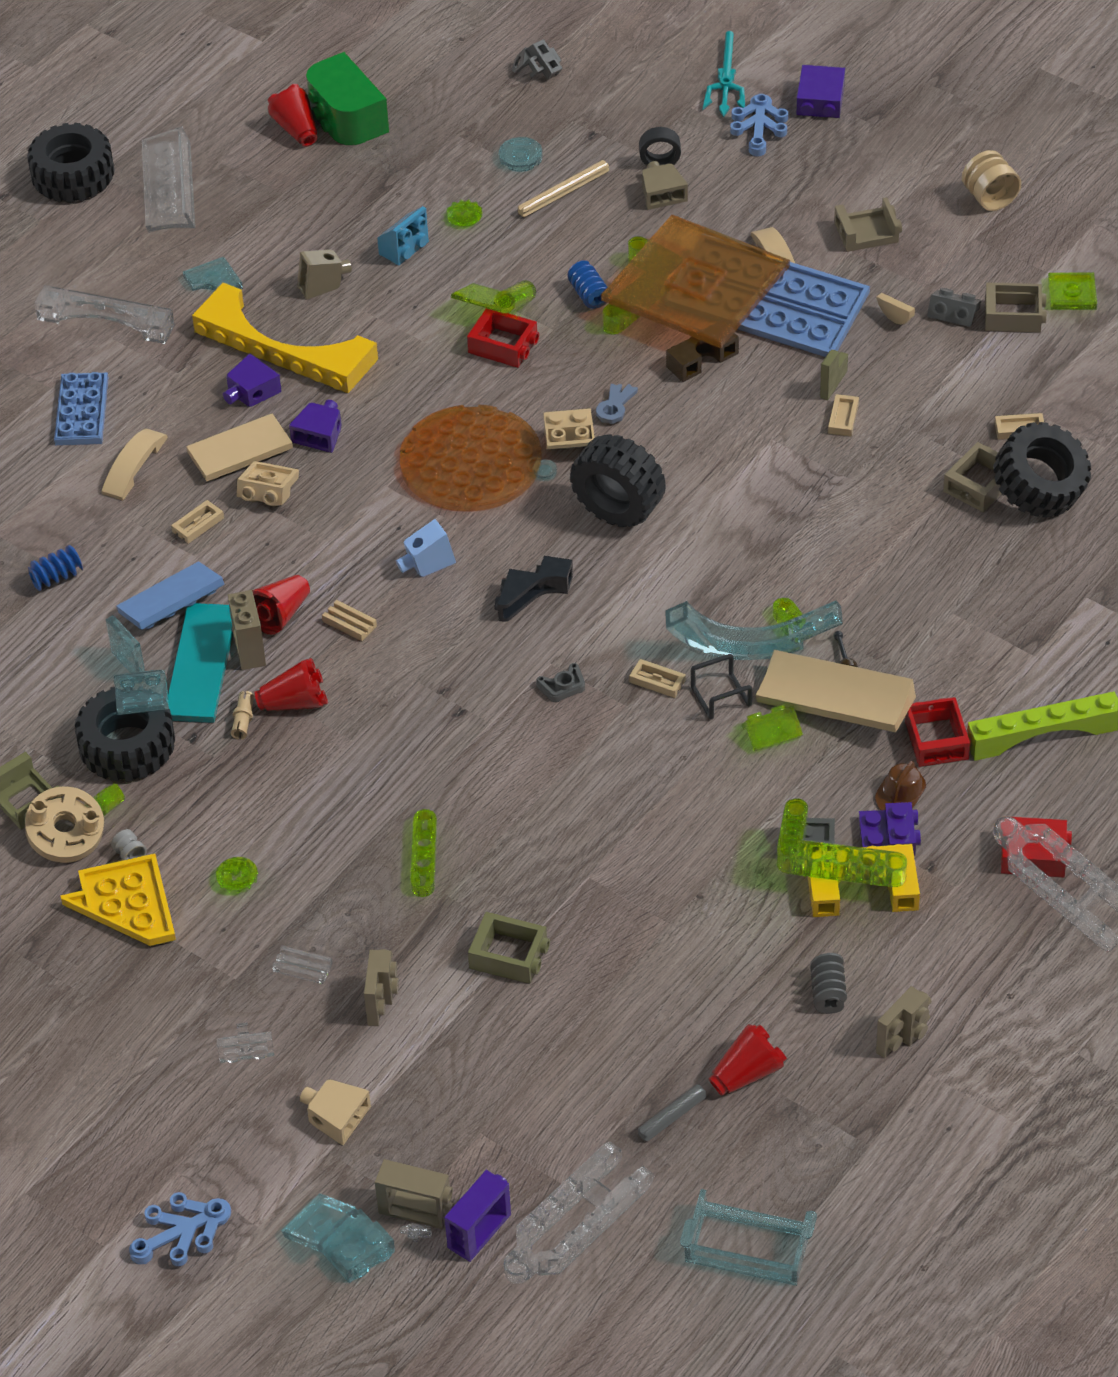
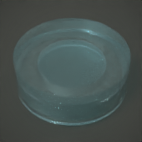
[533,459,557,481]

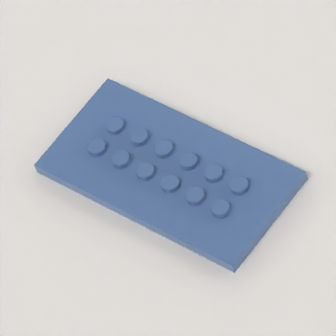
[665,235,870,357]

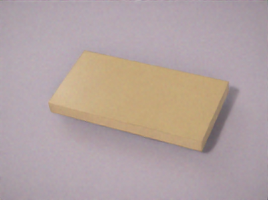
[186,413,293,481]

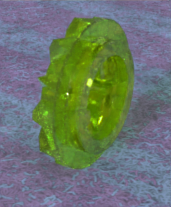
[447,199,482,227]
[216,857,258,893]

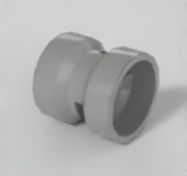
[111,829,147,860]

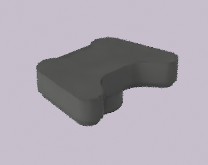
[536,663,585,702]

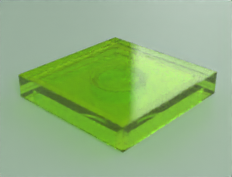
[1048,272,1097,310]

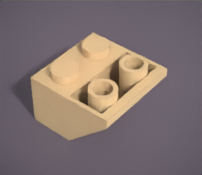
[543,408,595,449]

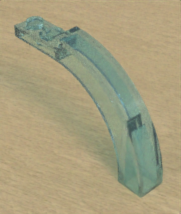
[665,600,843,660]

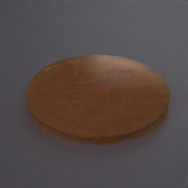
[399,404,542,512]

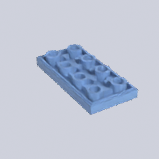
[54,372,109,446]
[116,561,224,630]

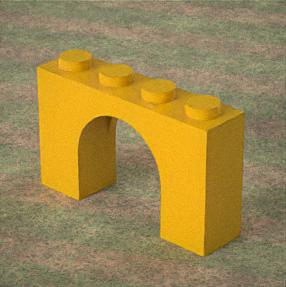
[806,844,920,917]

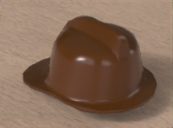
[875,761,926,810]

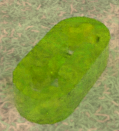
[773,598,807,639]

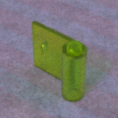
[451,280,536,313]

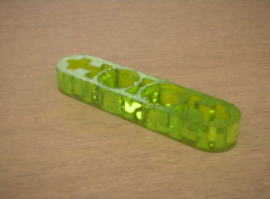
[410,809,437,897]

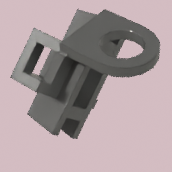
[512,39,563,80]

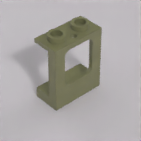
[0,751,62,830]

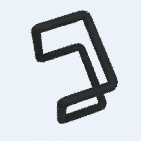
[690,654,753,720]

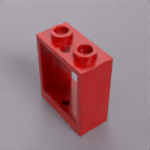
[467,307,540,368]
[905,697,970,767]

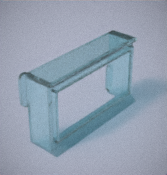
[680,1189,817,1286]

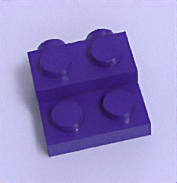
[859,802,921,856]

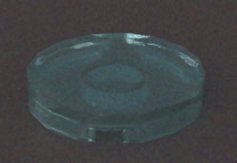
[499,137,543,172]

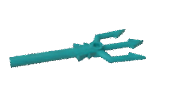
[702,31,746,118]

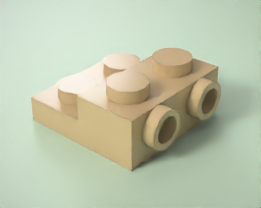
[237,461,299,506]

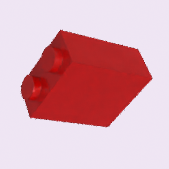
[1001,816,1072,878]

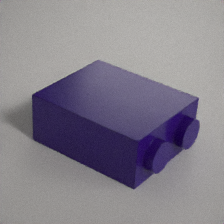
[796,65,845,118]

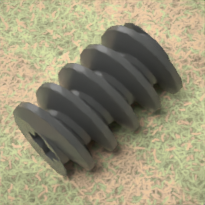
[810,953,847,1014]

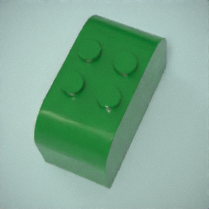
[306,52,389,145]

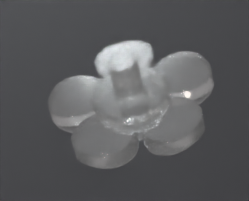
[400,1223,432,1242]

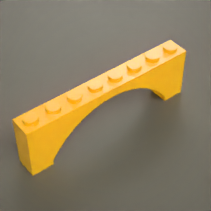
[192,283,378,393]

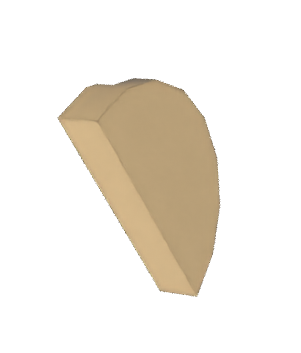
[876,293,915,325]

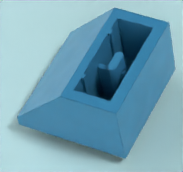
[377,206,429,266]

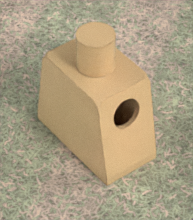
[300,1080,371,1145]

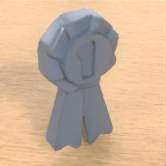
[596,384,638,424]

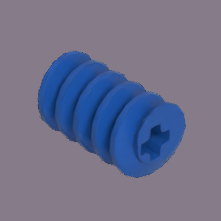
[567,260,611,309]
[28,545,83,591]

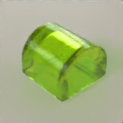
[93,783,125,816]

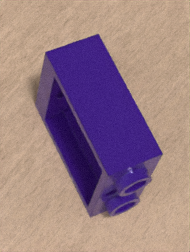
[444,1170,511,1262]

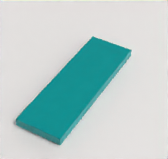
[166,603,233,723]

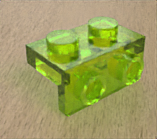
[742,705,803,751]

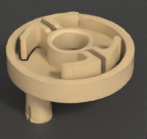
[25,786,104,863]

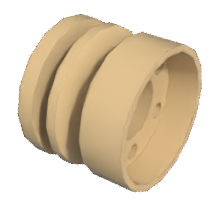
[962,150,1022,211]

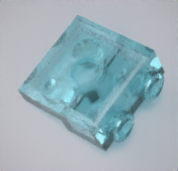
[315,1208,395,1283]

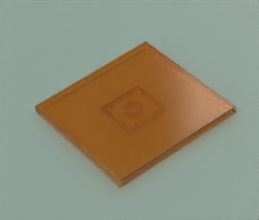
[601,215,790,348]

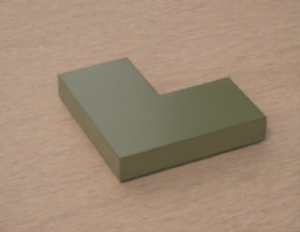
[820,349,848,400]

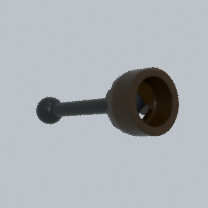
[833,631,858,667]

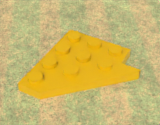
[60,853,176,946]

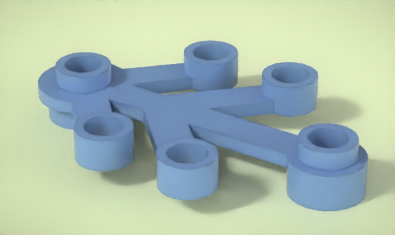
[730,94,788,157]
[129,1192,231,1266]

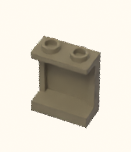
[834,197,902,252]

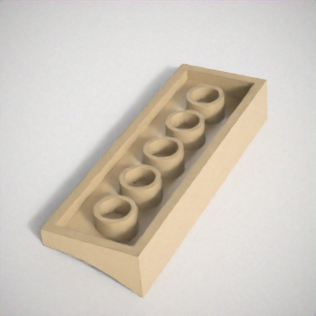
[756,650,916,732]

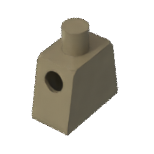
[642,161,688,210]
[297,250,352,300]

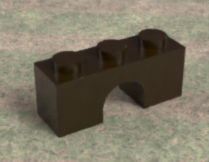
[666,321,739,382]

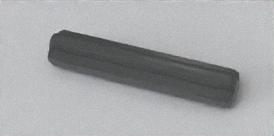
[638,1084,706,1141]

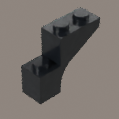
[494,555,573,622]

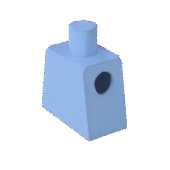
[396,519,456,577]

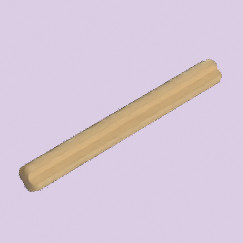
[517,160,609,217]

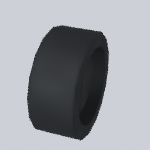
[639,127,681,166]

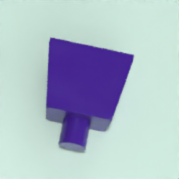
[223,354,282,407]
[289,400,342,453]

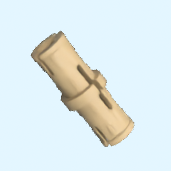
[231,691,255,740]

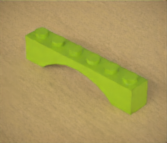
[967,691,1118,761]

